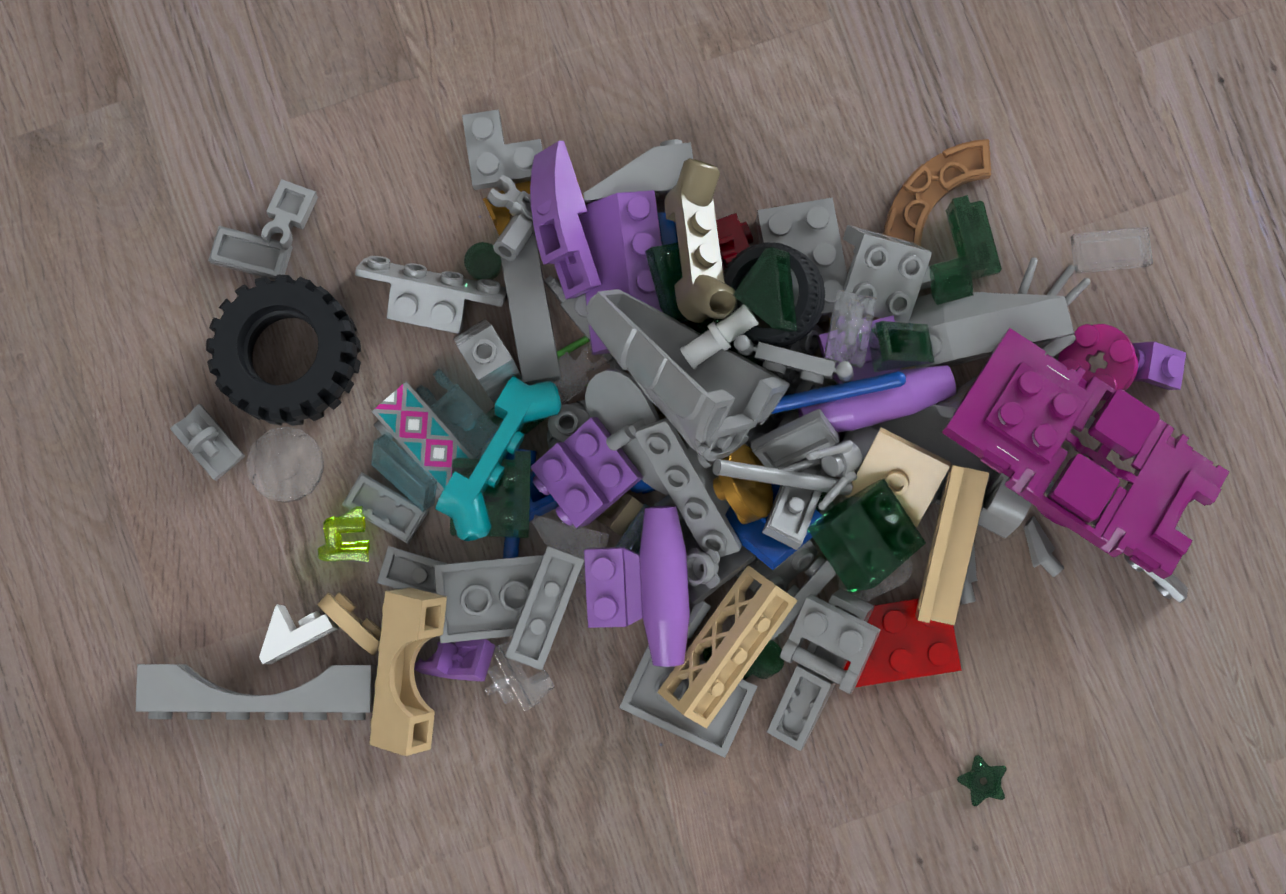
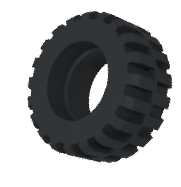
[206,275,361,426]

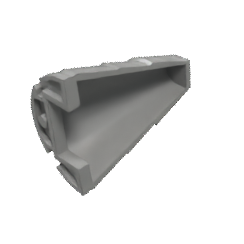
[586,289,790,461]

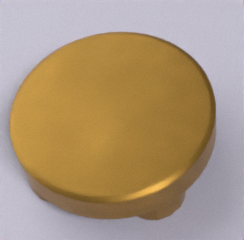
[713,444,773,524]

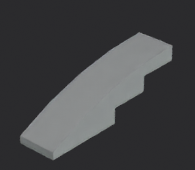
[501,231,561,385]

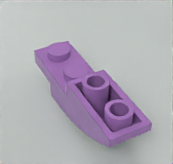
[530,141,601,299]

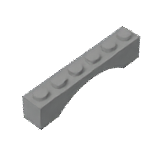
[135,664,378,720]

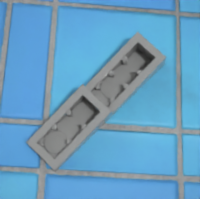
[767,589,875,751]

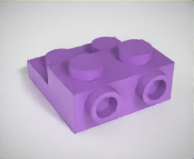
[531,417,643,528]

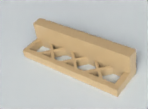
[915,464,989,626]
[657,565,798,729]

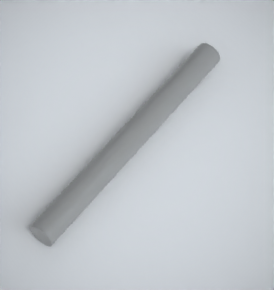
[712,459,853,496]

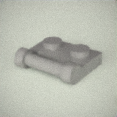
[780,594,881,694]

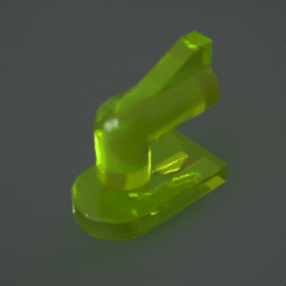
[317,506,370,563]

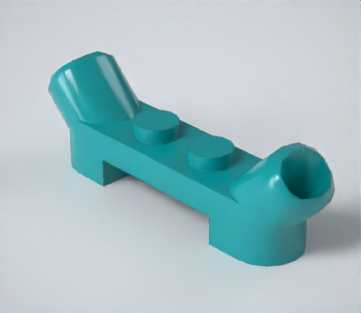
[435,376,561,541]

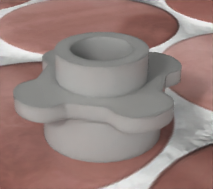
[687,548,720,588]

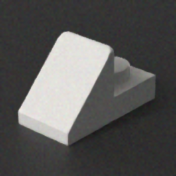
[259,604,339,664]

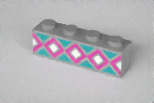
[371,381,509,517]

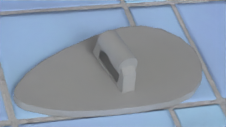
[585,369,669,495]

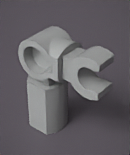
[486,175,534,261]

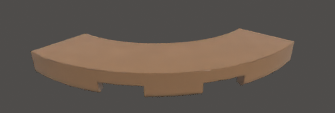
[883,139,991,246]

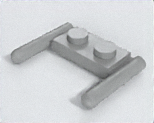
[734,335,854,384]

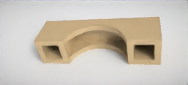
[370,587,447,756]

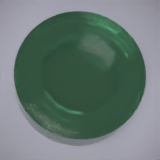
[464,242,502,281]
[749,640,784,679]

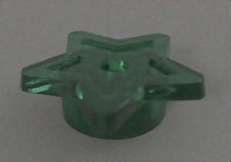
[957,755,1007,806]

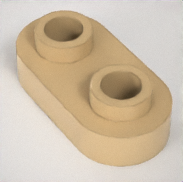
[317,592,381,656]

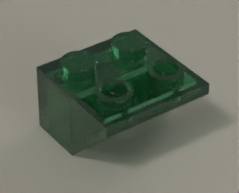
[808,479,926,592]

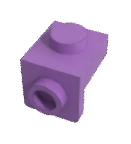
[1132,341,1186,390]

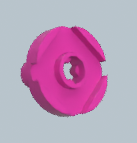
[1058,324,1138,401]

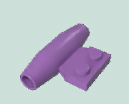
[798,315,956,432]
[584,506,690,667]

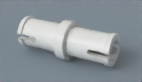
[680,303,759,369]

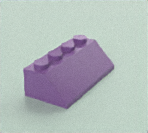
[579,190,671,355]

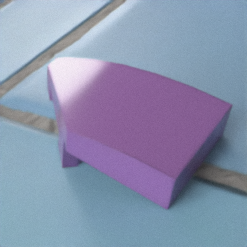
[414,639,496,681]

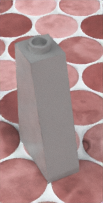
[453,319,523,402]

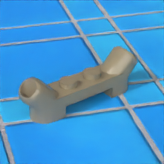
[664,158,737,323]

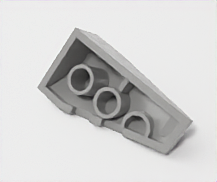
[907,291,1075,368]

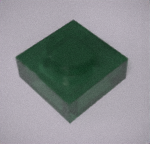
[929,256,973,305]

